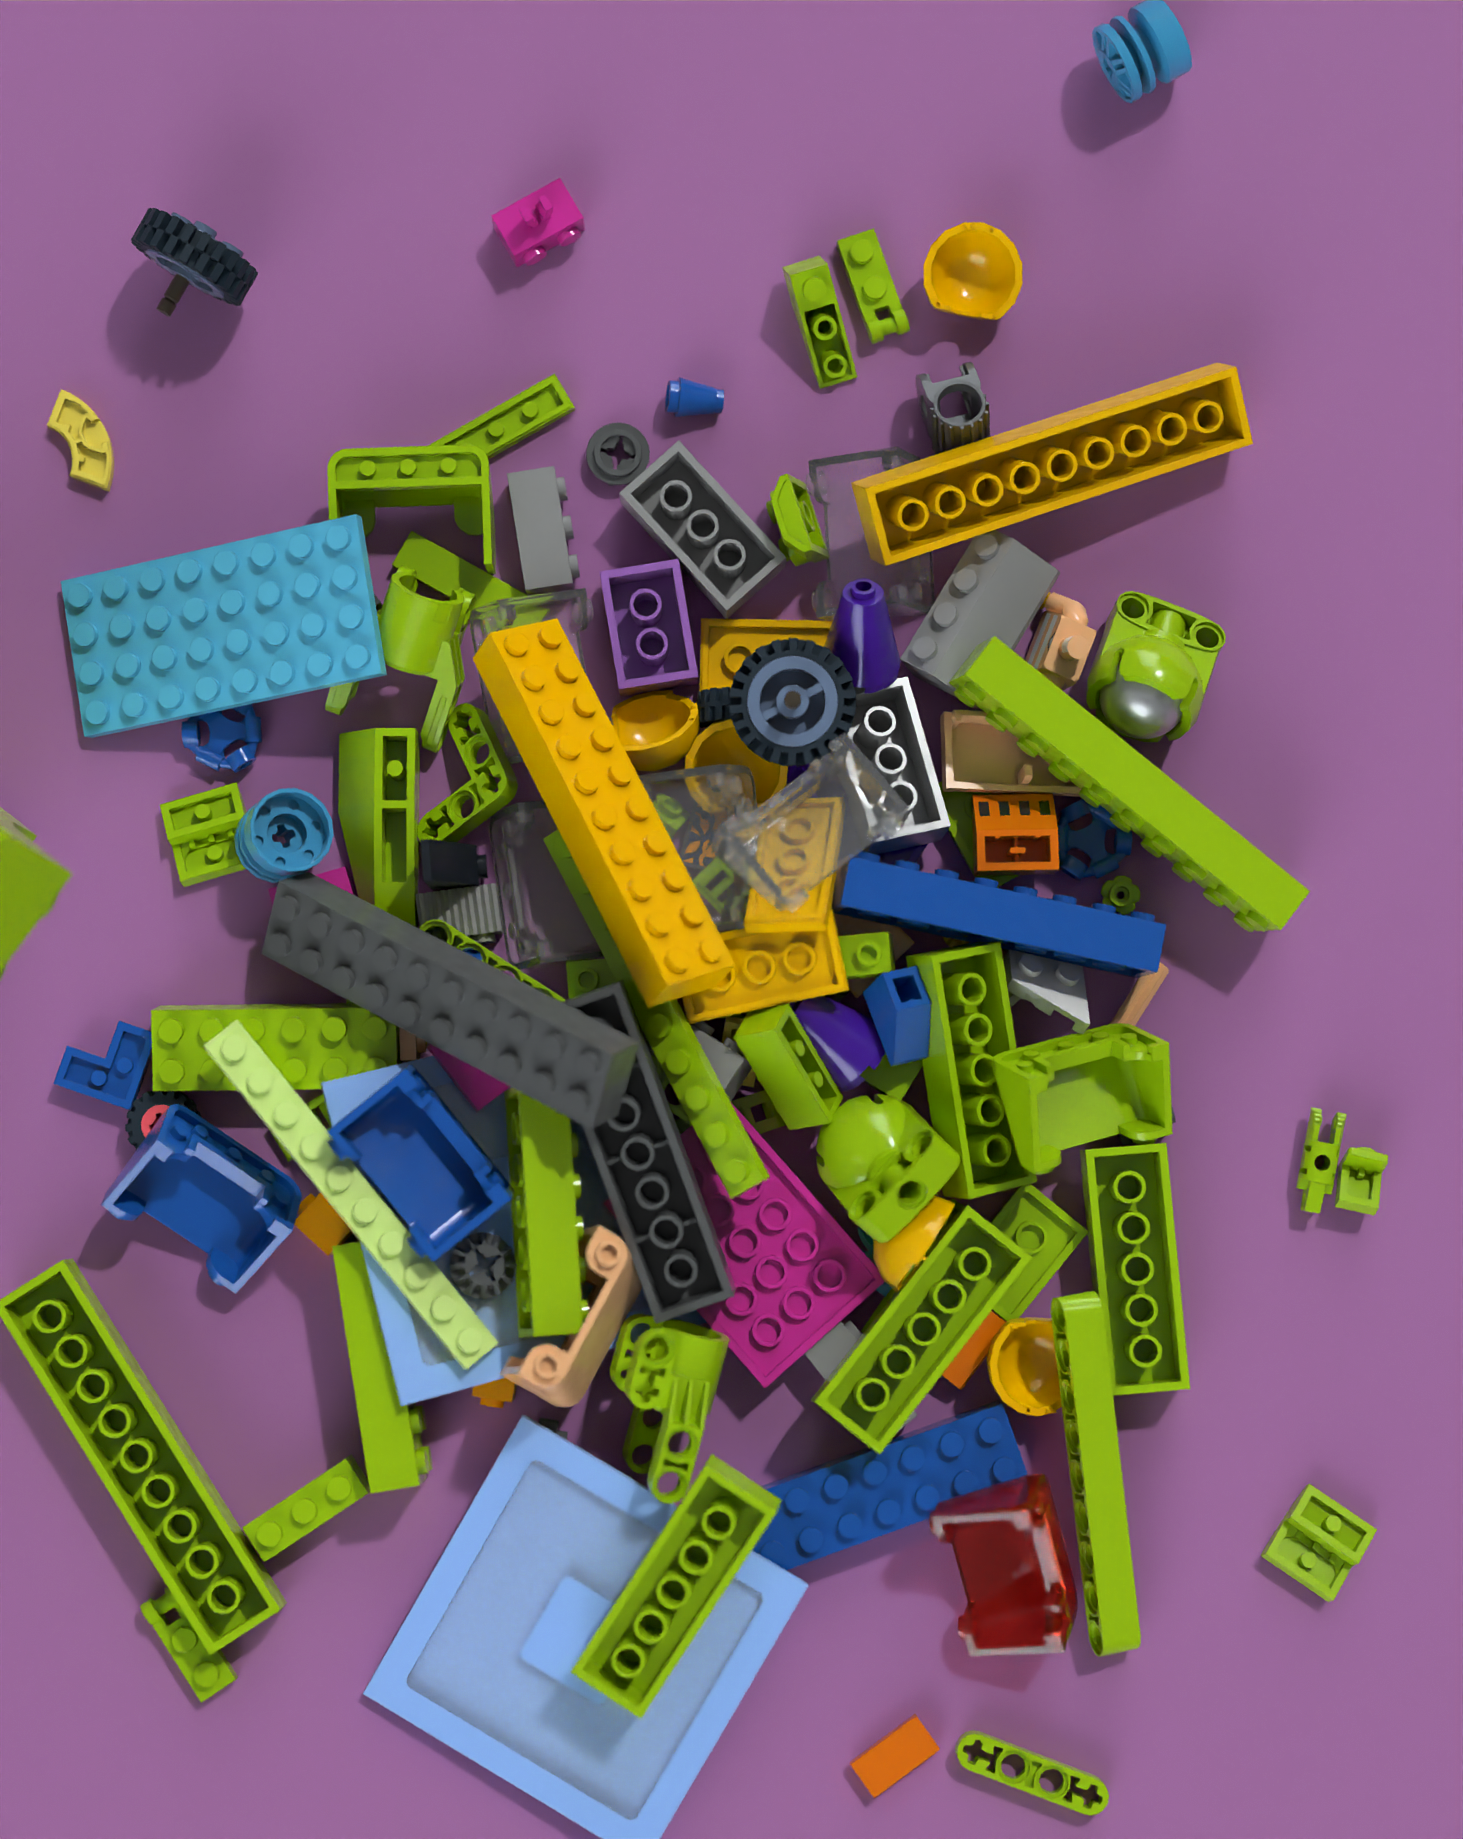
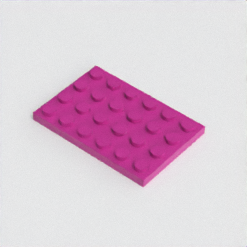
[603,1102,885,1388]

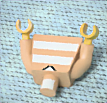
[1025,592,1096,691]

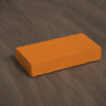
[850,1714,940,1798]

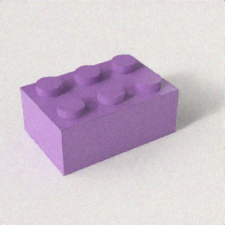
[600,559,699,697]

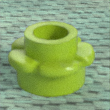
[1101,876,1140,915]

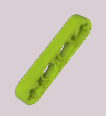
[955,1730,1109,1816]

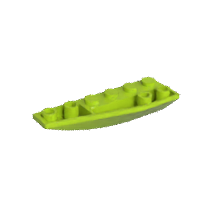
[338,728,420,928]

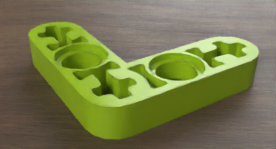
[418,703,518,842]

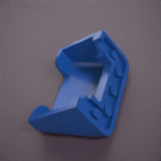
[327,1064,514,1262]
[101,1104,302,1294]

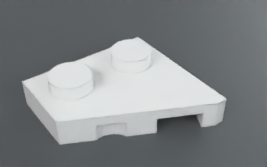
[1003,949,1090,1034]

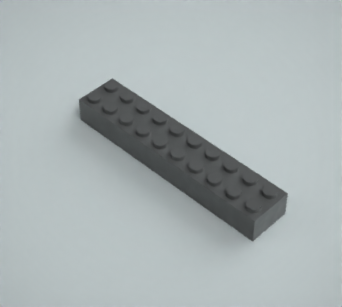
[261,872,639,1129]

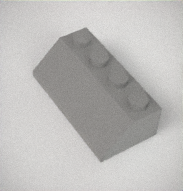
[900,530,1060,708]

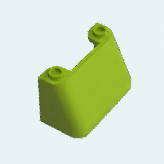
[994,1023,1173,1174]

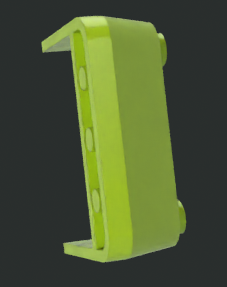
[327,444,496,574]

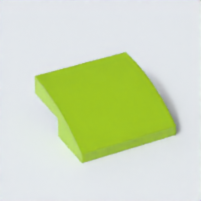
[160,782,246,887]
[1260,1484,1377,1602]

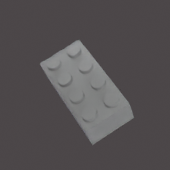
[619,440,786,619]
[835,676,951,855]

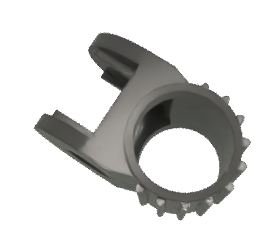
[916,362,990,455]

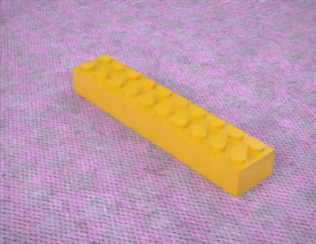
[851,363,1253,566]
[472,618,735,1008]

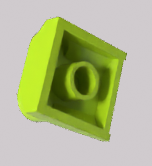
[766,474,830,567]

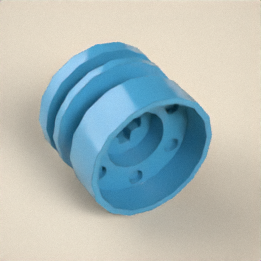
[1092,0,1192,103]
[234,788,334,883]

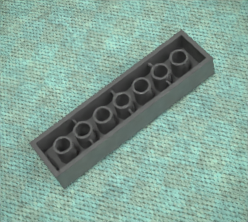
[562,979,736,1324]

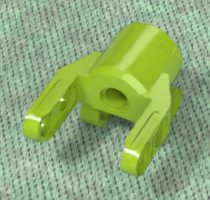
[325,566,476,753]
[610,1314,730,1504]

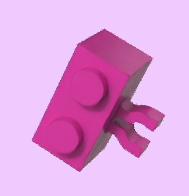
[491,178,585,267]

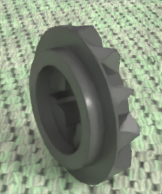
[586,423,650,486]
[450,1232,517,1299]

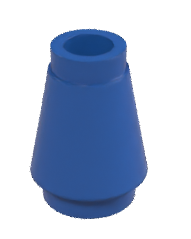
[665,377,724,417]

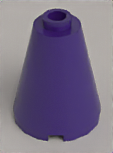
[824,578,901,693]
[777,996,885,1092]

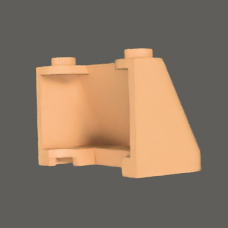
[500,1225,642,1407]

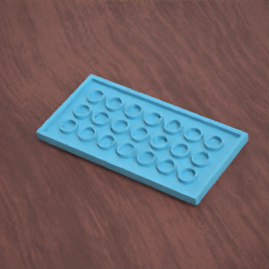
[61,514,387,738]

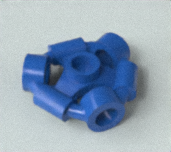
[181,704,262,773]
[1058,799,1132,881]

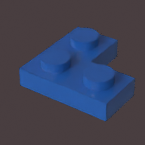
[53,1021,152,1110]

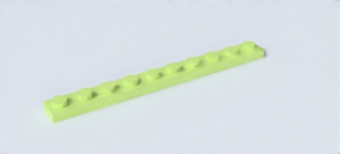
[203,1020,498,1370]

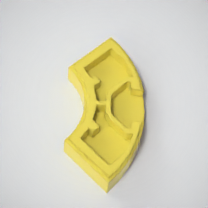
[47,389,114,491]

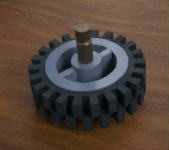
[130,208,258,317]
[729,638,856,766]

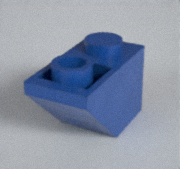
[863,966,931,1066]

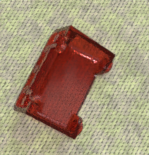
[929,1474,1078,1656]

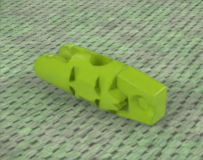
[1296,1107,1347,1214]

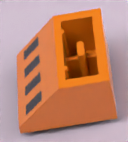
[972,794,1059,876]

